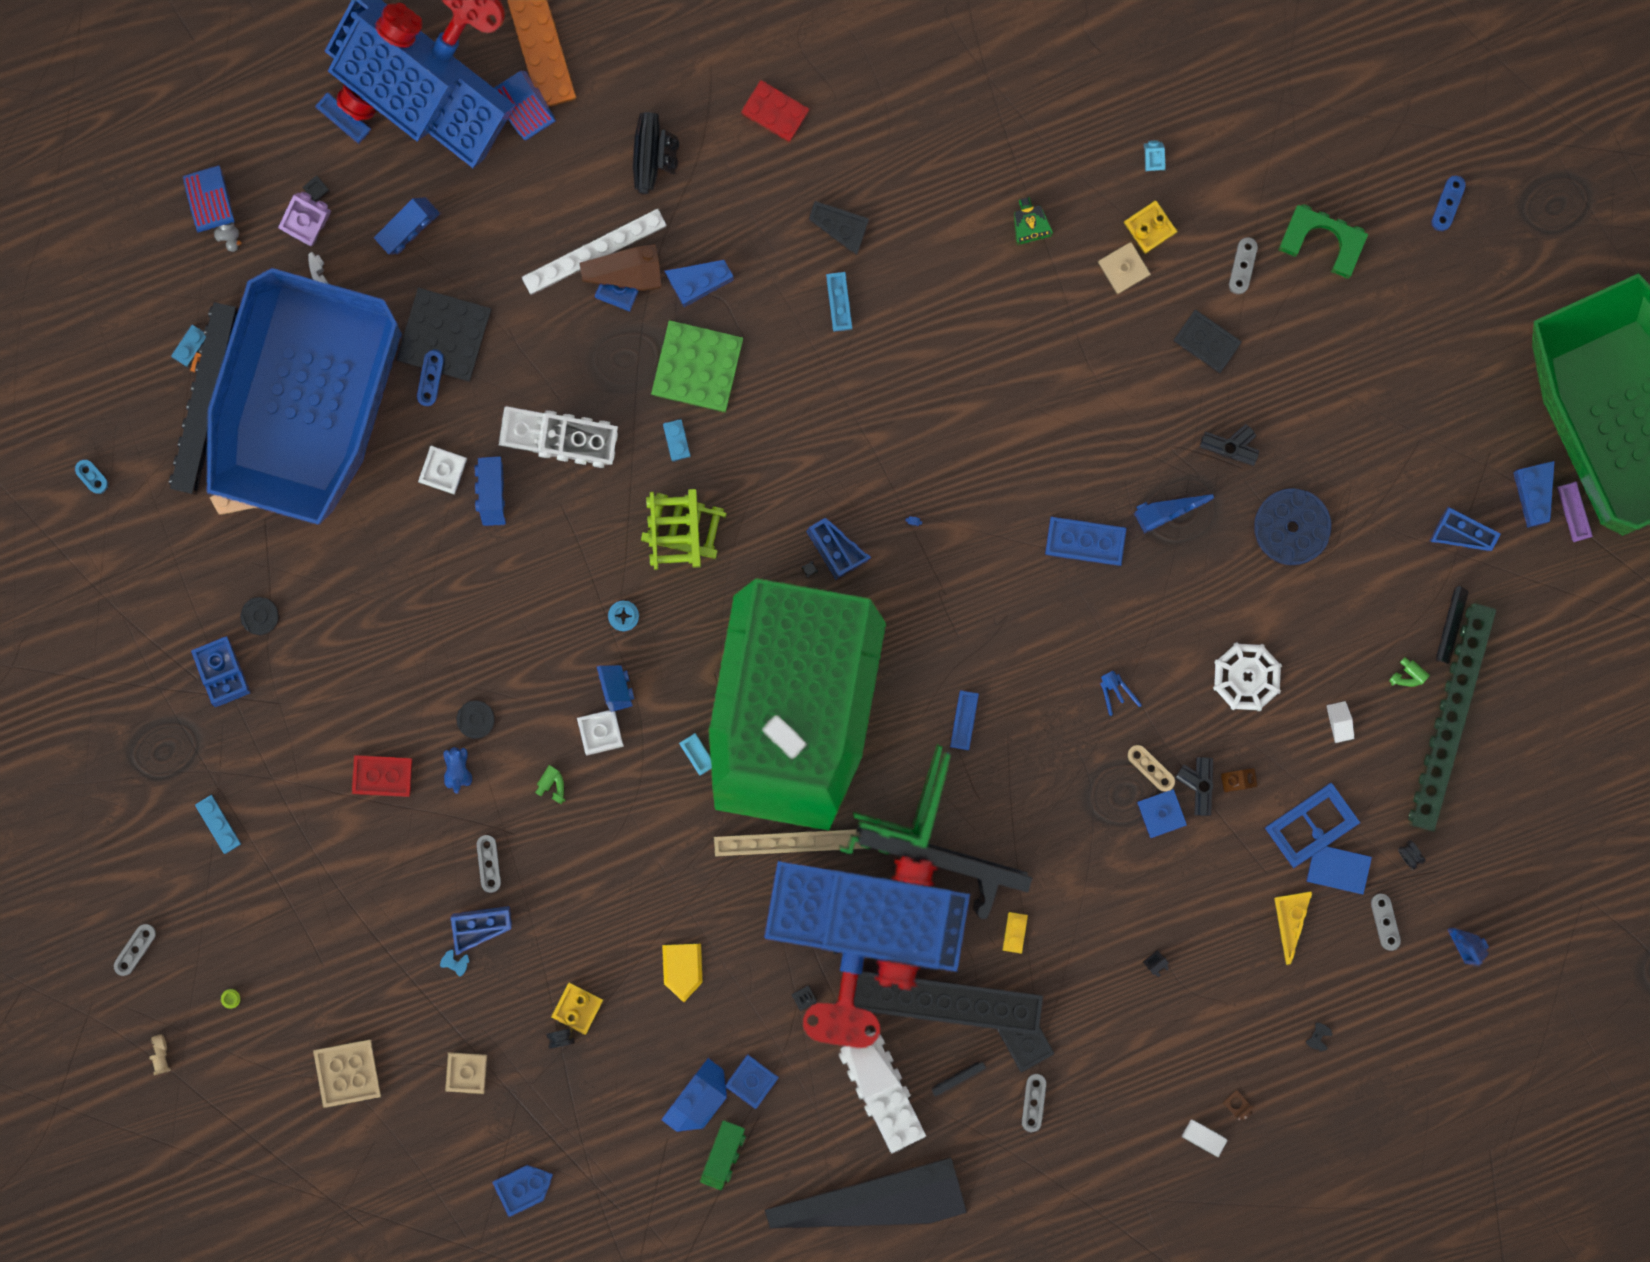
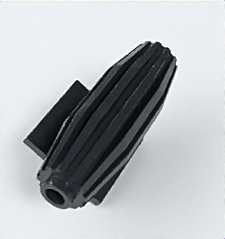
[632,112,679,194]

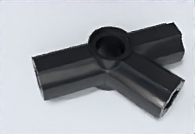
[1199,424,1259,466]
[1175,757,1213,816]

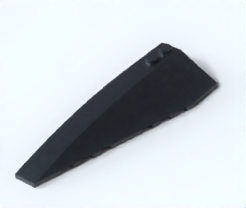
[765,1156,967,1229]

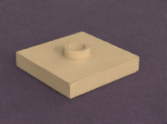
[1098,242,1151,295]
[446,1052,487,1094]

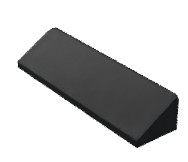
[1435,586,1469,664]

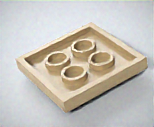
[313,1040,381,1108]

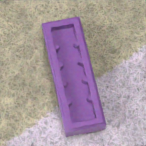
[1557,482,1593,542]

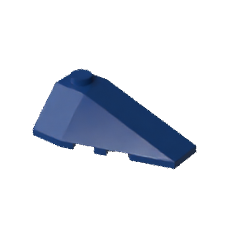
[1134,494,1214,534]
[1447,928,1489,965]

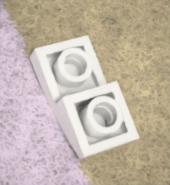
[309,252,328,284]
[762,716,806,758]
[1182,1120,1227,1157]

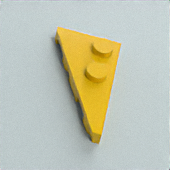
[1274,892,1312,965]

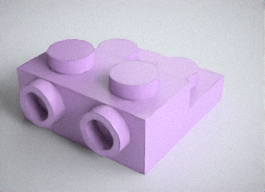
[278,192,331,246]

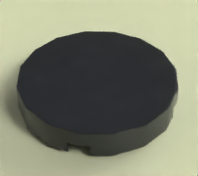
[240,597,279,635]
[456,700,495,739]

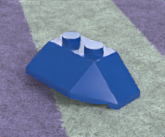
[662,1058,727,1132]

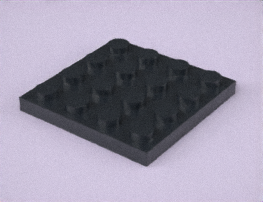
[396,287,492,382]

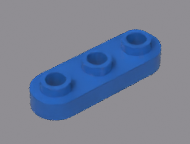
[1432,176,1465,231]
[417,349,444,406]

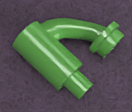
[1389,657,1430,687]
[535,765,566,804]

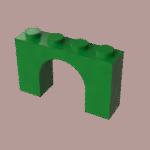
[1278,204,1368,279]

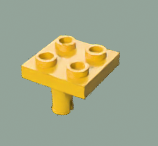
[1124,201,1177,254]
[551,983,603,1035]

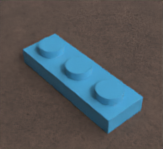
[826,272,852,332]
[195,795,241,854]

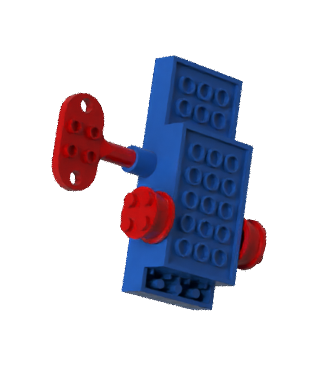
[324,0,515,168]
[765,857,970,1048]

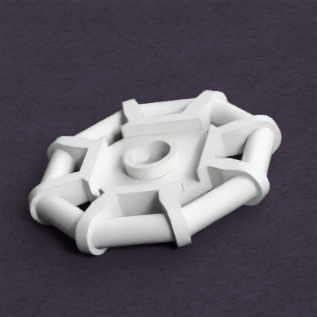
[1213,642,1282,711]

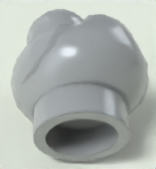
[214,222,242,252]

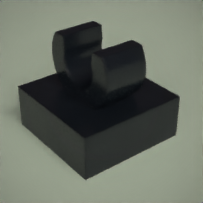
[1143,950,1169,977]
[791,985,817,1012]

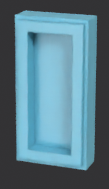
[679,733,711,776]

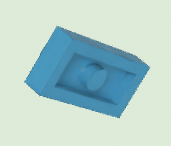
[171,325,206,367]
[663,420,690,462]

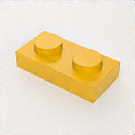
[1002,912,1028,953]

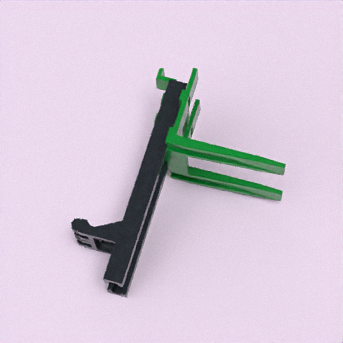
[839,744,1033,919]

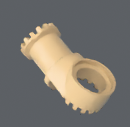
[149,1034,171,1075]

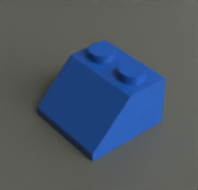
[597,665,635,712]

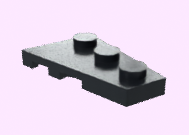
[809,201,869,255]

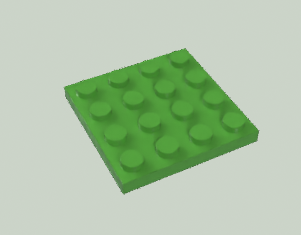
[651,320,743,413]

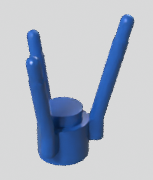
[1100,671,1142,716]

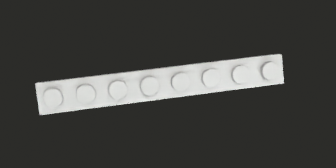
[522,209,667,295]

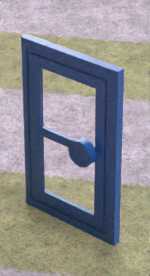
[1265,783,1360,869]

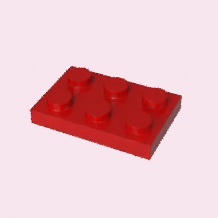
[741,80,810,143]
[352,755,412,797]

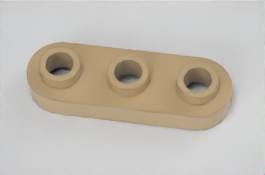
[1127,745,1175,792]

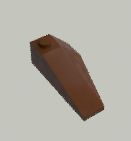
[579,244,661,291]

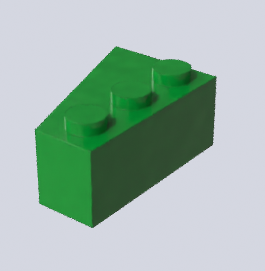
[700,1121,746,1190]

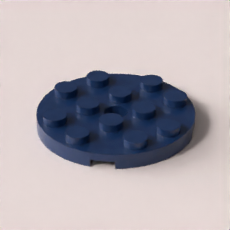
[1254,488,1331,565]

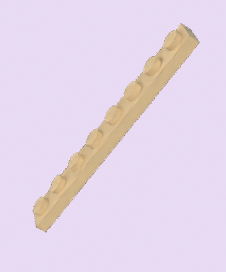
[714,830,865,856]

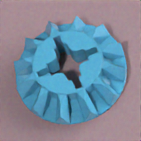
[608,601,639,631]

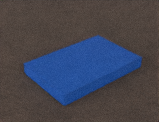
[1306,846,1372,895]

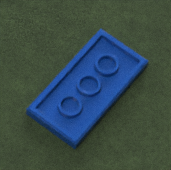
[1045,517,1127,566]

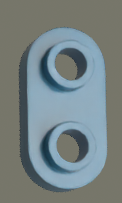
[75,460,108,494]

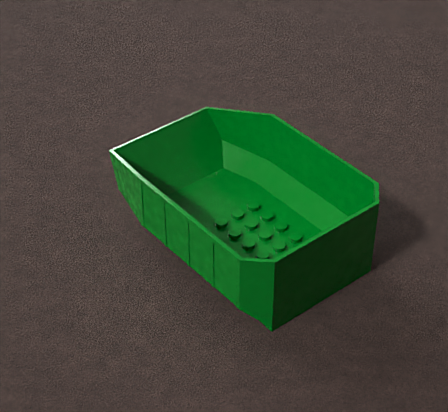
[1532,273,1650,536]
[709,579,886,831]

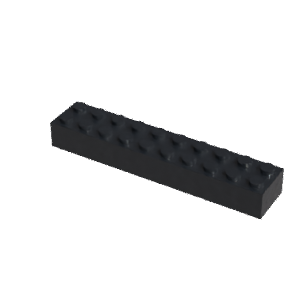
[853,971,1043,1034]

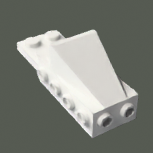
[499,407,618,468]
[839,1030,926,1154]

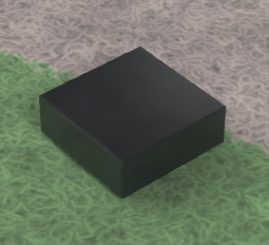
[302,175,330,202]

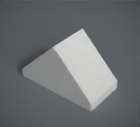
[1327,701,1354,743]

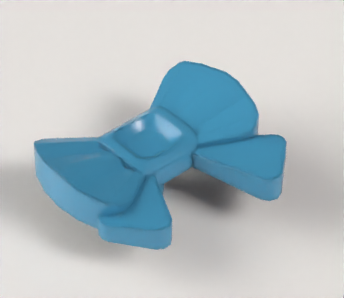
[440,950,469,977]

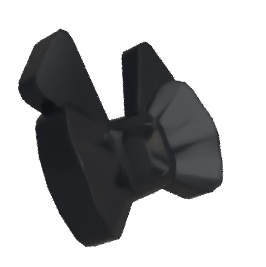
[1305,1022,1333,1052]

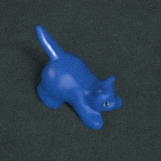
[443,747,472,794]

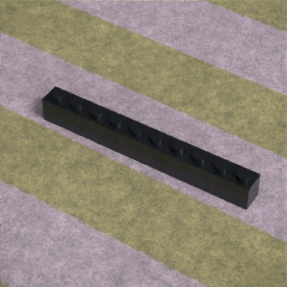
[169,302,239,495]

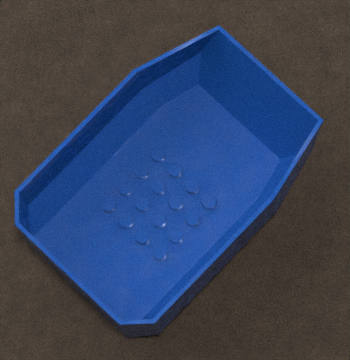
[207,268,402,525]

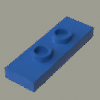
[315,92,371,144]
[950,690,979,751]

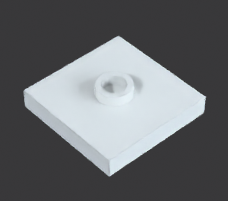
[418,446,467,495]
[577,710,623,756]

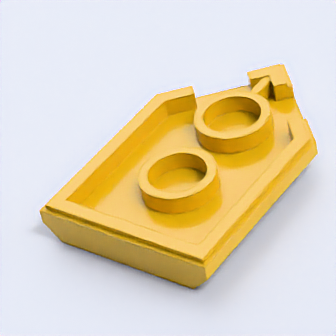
[662,944,703,1002]

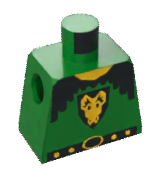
[1014,197,1053,245]

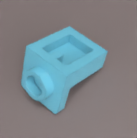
[1144,140,1165,171]

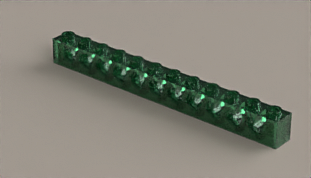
[1408,603,1497,832]

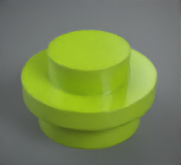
[221,989,241,1009]

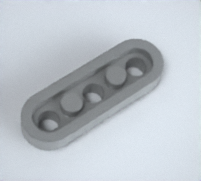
[1229,238,1257,295]
[477,835,501,893]
[1371,894,1401,951]
[114,924,156,976]
[1022,1074,1046,1132]

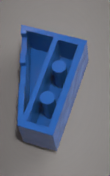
[374,197,440,255]
[665,260,734,307]
[475,457,506,526]
[1513,461,1554,528]
[1430,506,1501,551]
[806,518,871,580]
[451,906,512,955]

